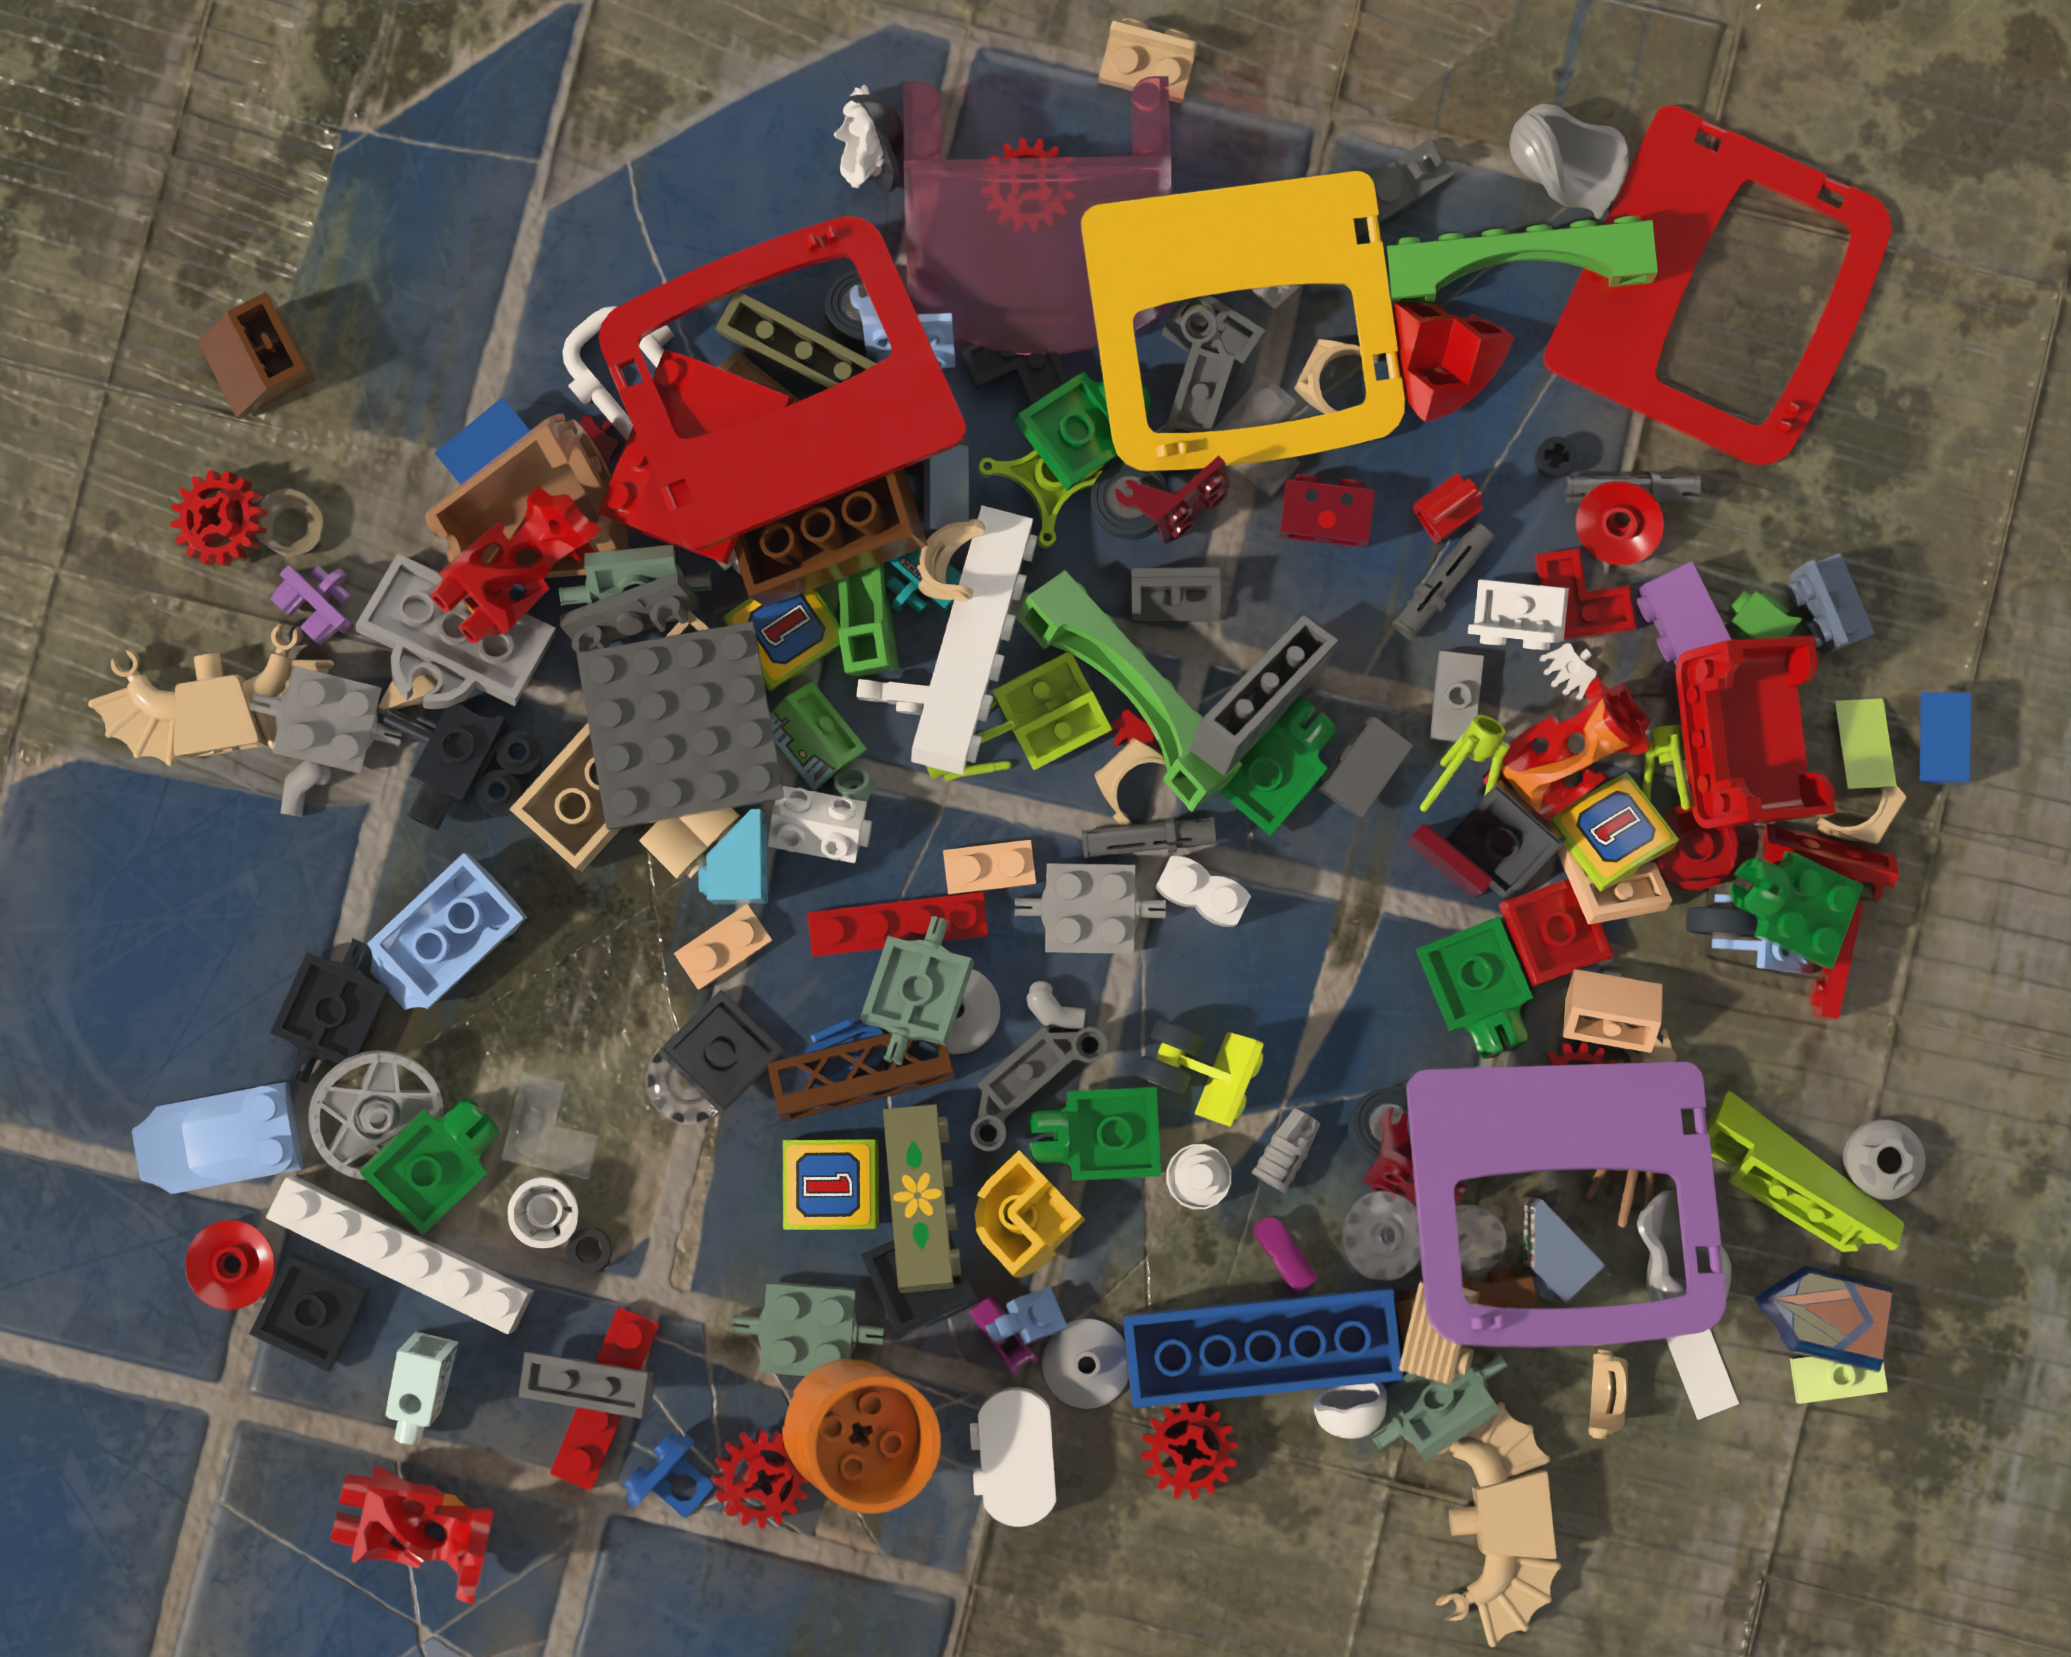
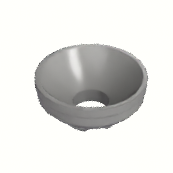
[1842,1119,1926,1201]

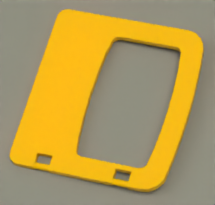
[1081,171,1405,471]

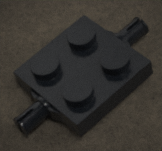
[270,938,391,1084]

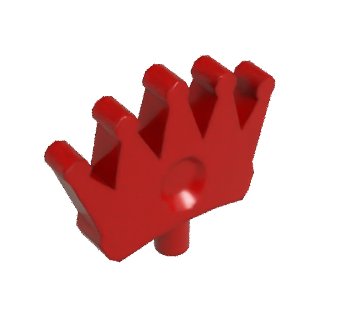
[1106,710,1159,750]

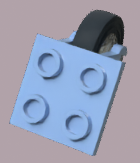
[825,270,955,369]
[1686,894,1813,974]

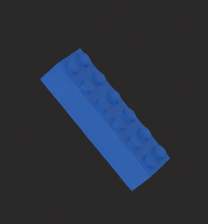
[1122,1287,1403,1408]

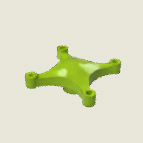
[977,450,1122,548]

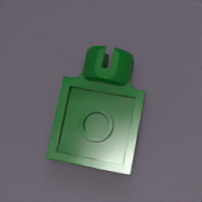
[1014,371,1151,491]
[1218,697,1336,837]
[1730,852,1864,969]
[1416,916,1533,1059]
[1029,1087,1161,1181]
[359,1097,500,1235]

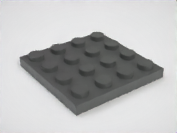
[576,622,785,830]

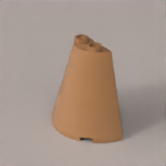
[425,413,630,578]

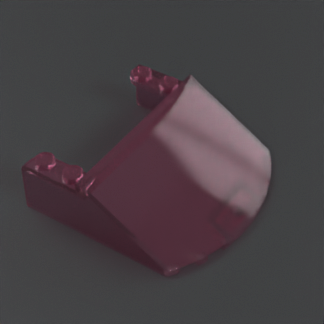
[903,76,1172,355]

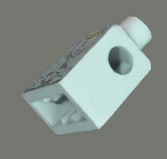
[386,1331,459,1445]

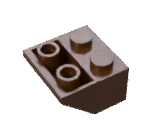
[197,292,316,419]

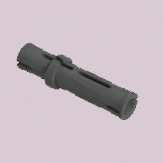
[1565,472,1701,505]
[1392,521,1496,641]
[1082,816,1217,858]

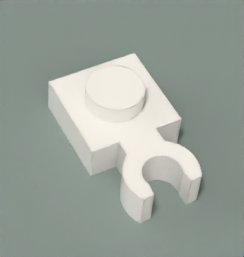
[856,679,930,715]

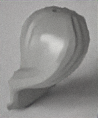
[1510,104,1629,219]
[1637,1189,1732,1302]

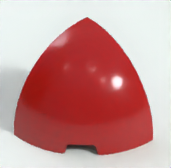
[1392,302,1515,422]

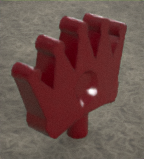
[577,415,620,469]

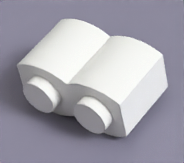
[1156,856,1251,927]

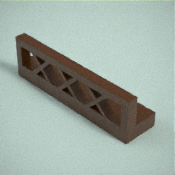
[767,1033,956,1122]

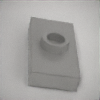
[1429,651,1484,742]

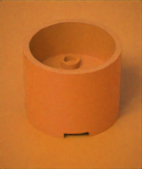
[782,1358,941,1513]

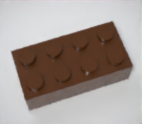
[734,468,928,607]

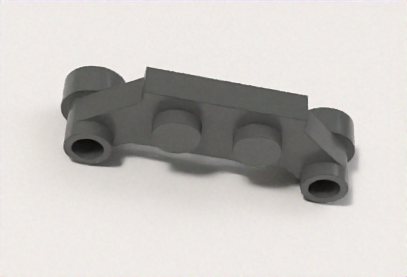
[1154,305,1235,433]
[970,1026,1108,1151]

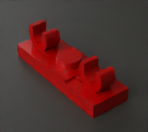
[1762,823,1899,901]

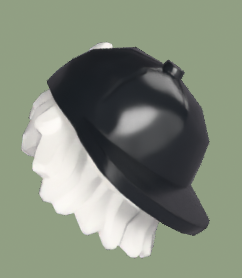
[834,85,905,193]

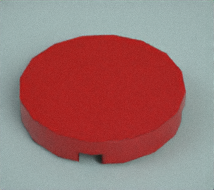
[1652,802,1740,891]

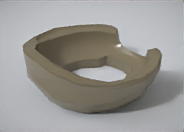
[255,489,324,558]

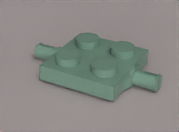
[559,545,712,622]
[860,916,974,1065]
[732,1281,885,1376]
[1370,1351,1508,1462]

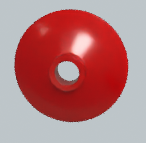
[1576,481,1664,565]
[185,1220,275,1310]

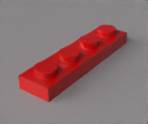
[807,892,989,957]
[550,1306,660,1491]

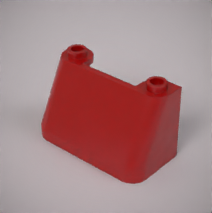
[1676,636,1836,828]

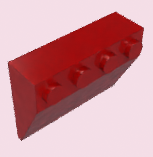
[597,349,794,564]

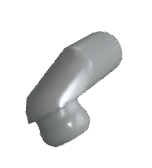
[280,760,331,817]
[1026,981,1085,1030]

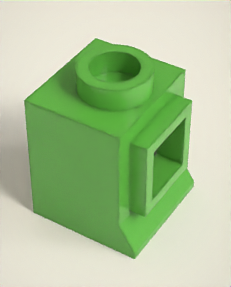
[1725,590,1802,640]

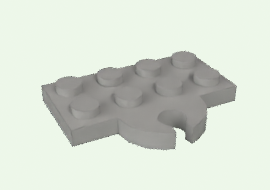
[356,553,556,709]

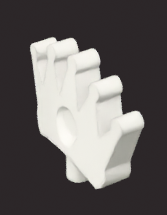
[1540,643,1596,701]

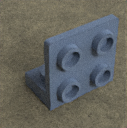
[1787,553,1875,655]

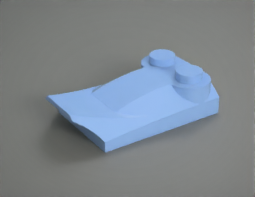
[367,853,527,1010]
[132,1082,304,1194]

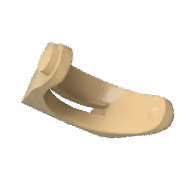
[1294,339,1380,414]
[917,519,986,602]
[1094,738,1166,827]
[1817,786,1907,845]
[1589,1349,1628,1439]

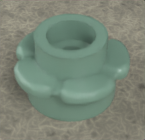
[832,767,875,802]

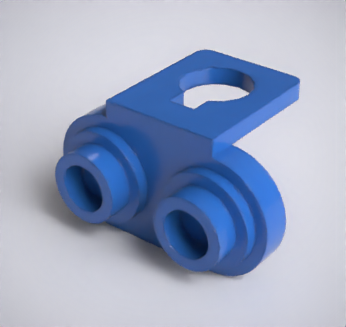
[803,1018,887,1086]
[623,1432,714,1518]

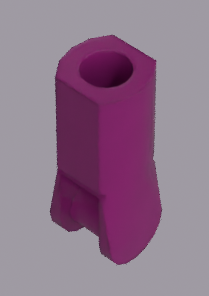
[1254,1217,1319,1294]
[968,1294,1039,1376]

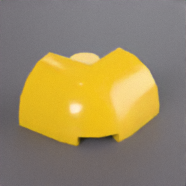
[975,1150,1085,1278]

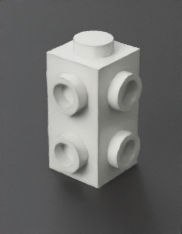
[768,786,872,863]

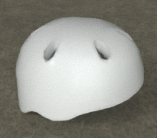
[508,1176,578,1248]
[1313,1382,1387,1439]

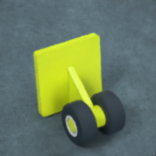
[1136,1018,1264,1127]

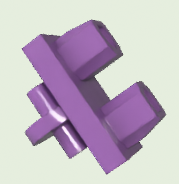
[271,565,353,645]

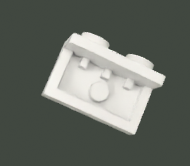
[1468,579,1569,650]

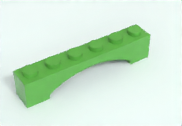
[1386,216,1658,308]
[838,563,900,677]
[1016,570,1243,812]

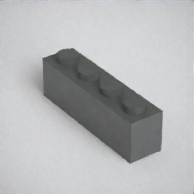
[1189,615,1339,776]

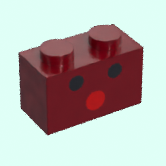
[1278,474,1375,548]

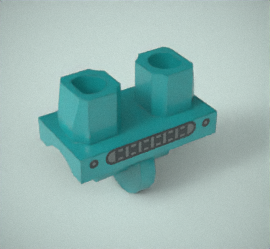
[886,548,962,614]

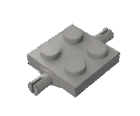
[250,666,402,773]
[1015,863,1166,954]

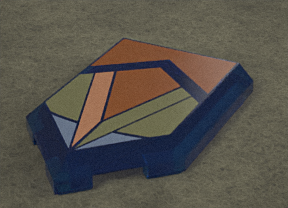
[1754,1266,1893,1373]

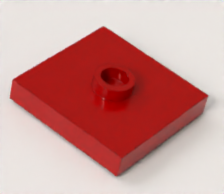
[1498,879,1614,987]

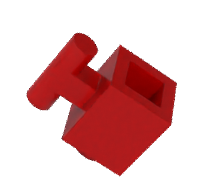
[1411,472,1484,545]

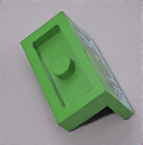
[770,681,867,791]

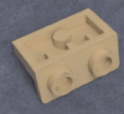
[1098,19,1197,104]

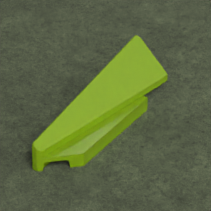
[1706,1091,1904,1252]

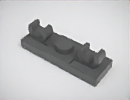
[1354,138,1454,240]
[560,572,699,653]
[519,1351,655,1418]

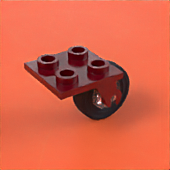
[1091,455,1230,544]
[1348,1087,1467,1212]

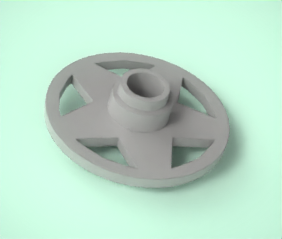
[309,1050,444,1180]

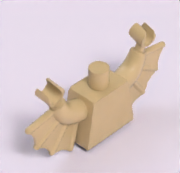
[88,623,334,766]
[1436,1402,1561,1647]

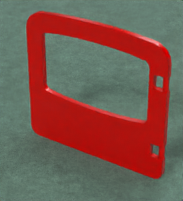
[1543,105,1892,466]
[598,216,966,551]

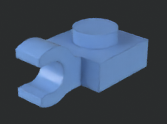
[985,1286,1067,1345]

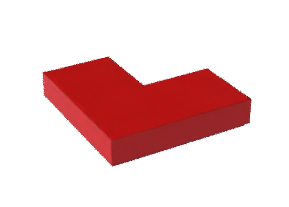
[1534,548,1637,640]

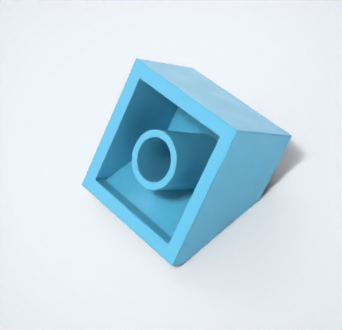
[698,809,768,905]

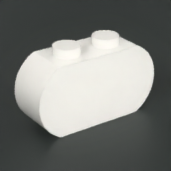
[970,1387,1056,1527]

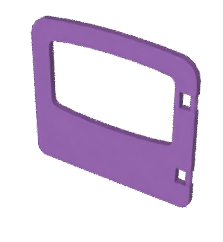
[1406,1062,1726,1347]

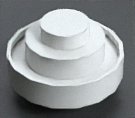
[1166,1144,1231,1209]

